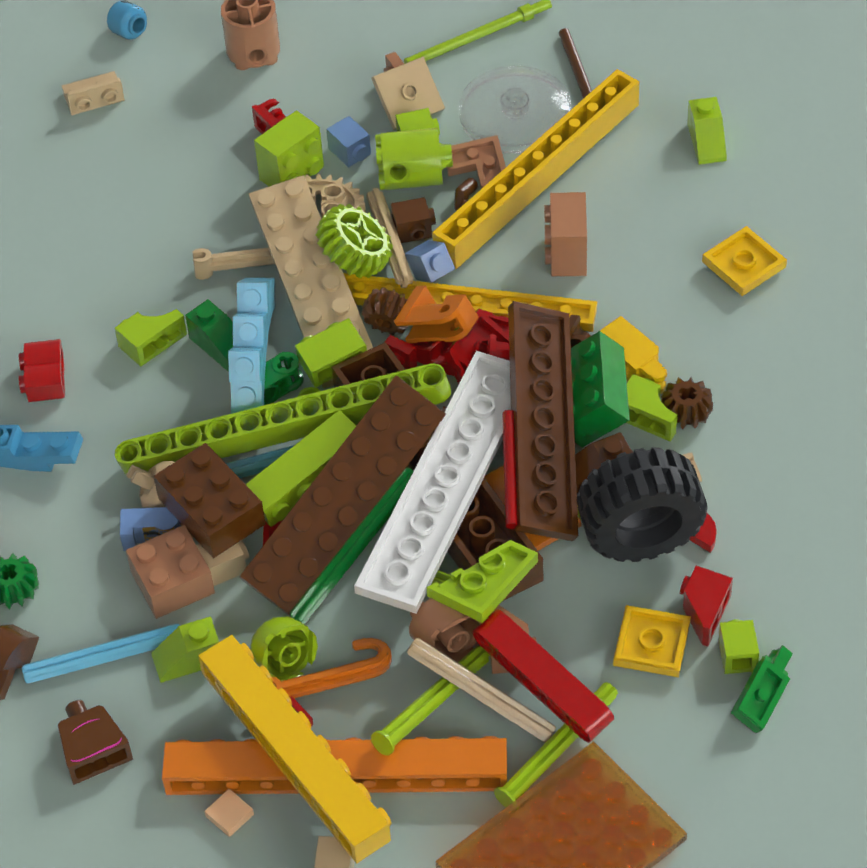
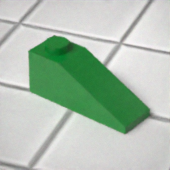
[185,299,233,372]

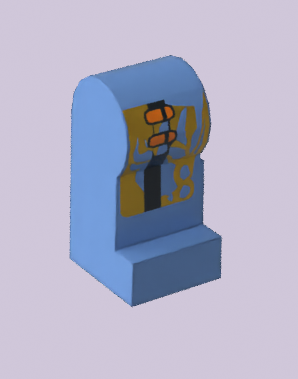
[120,507,181,551]

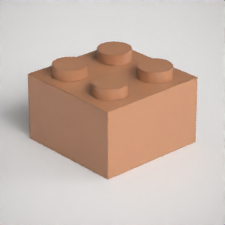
[544,192,587,277]
[126,525,215,619]

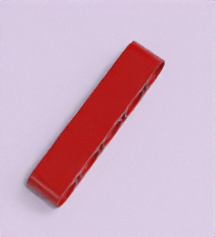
[472,609,615,743]

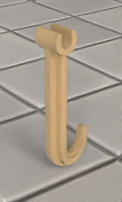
[192,248,275,280]

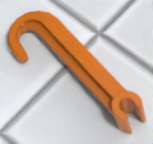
[272,638,392,699]

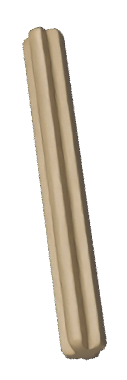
[366,188,413,288]
[407,638,556,742]

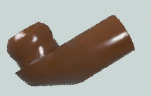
[454,178,478,211]

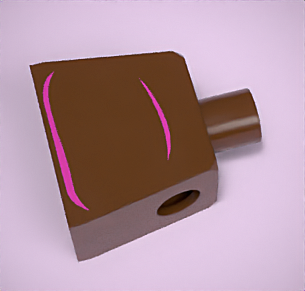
[58,700,133,785]

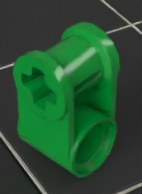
[264,352,304,405]

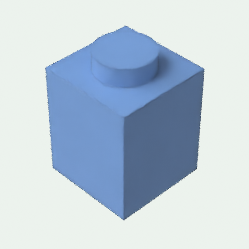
[326,116,371,168]
[405,240,455,283]

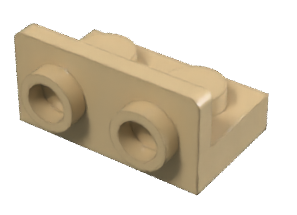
[62,71,125,115]

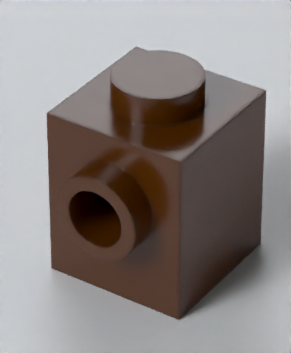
[391,197,436,243]

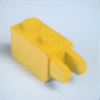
[600,316,667,394]

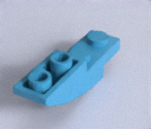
[0,425,83,472]

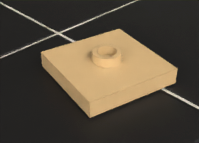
[371,57,445,130]

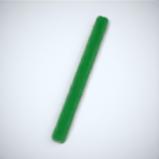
[289,467,414,624]

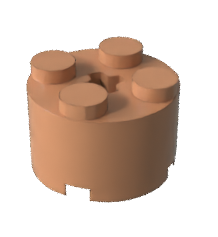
[409,598,481,663]

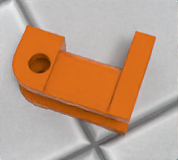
[394,286,479,343]

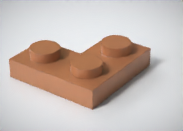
[446,135,506,189]

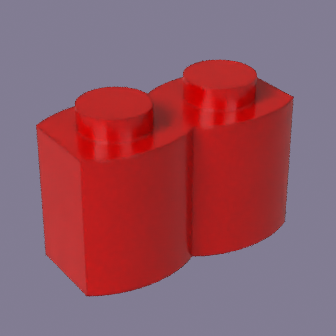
[18,339,65,402]

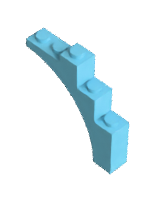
[228,278,276,430]

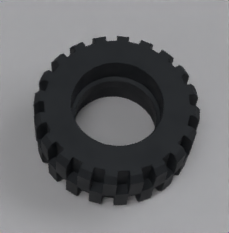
[576,447,708,562]

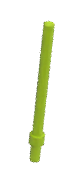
[404,0,552,64]

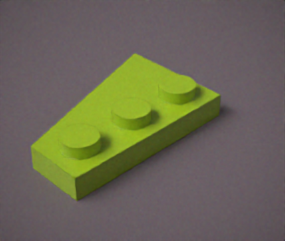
[427,540,538,623]

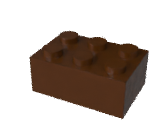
[153,443,266,559]

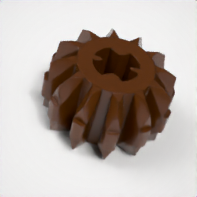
[362,287,409,335]
[661,377,713,430]

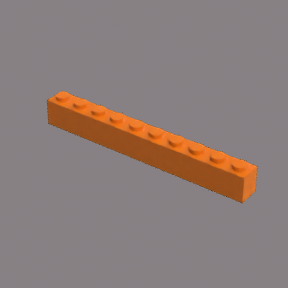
[162,736,507,795]

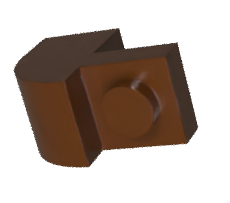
[0,624,39,700]

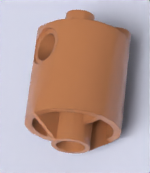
[221,0,280,70]

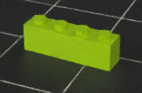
[246,410,356,527]

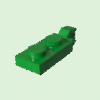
[731,645,793,733]

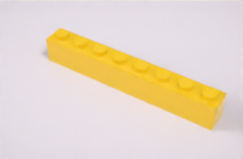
[198,635,392,864]

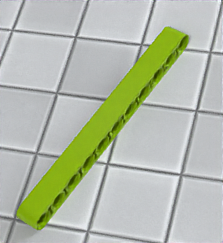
[114,363,451,475]

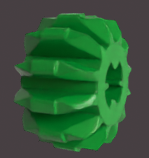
[0,553,39,610]

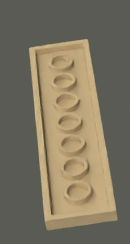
[249,175,373,389]

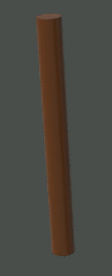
[559,28,592,99]

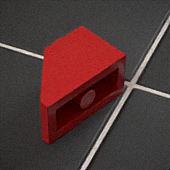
[680,565,733,647]

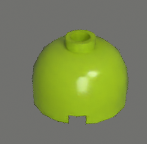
[250,617,318,681]

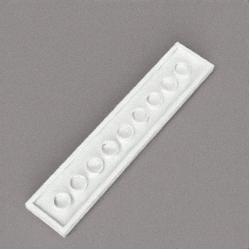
[354,351,511,614]

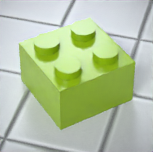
[254,110,324,187]

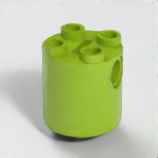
[375,128,453,190]

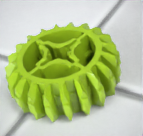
[315,204,393,278]

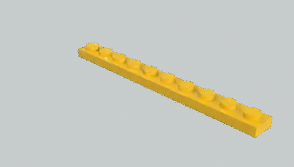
[343,273,597,332]

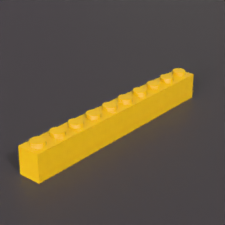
[432,69,639,270]

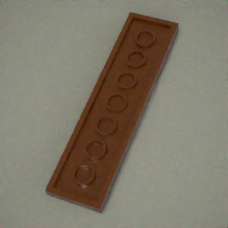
[508,301,579,541]
[239,375,446,617]

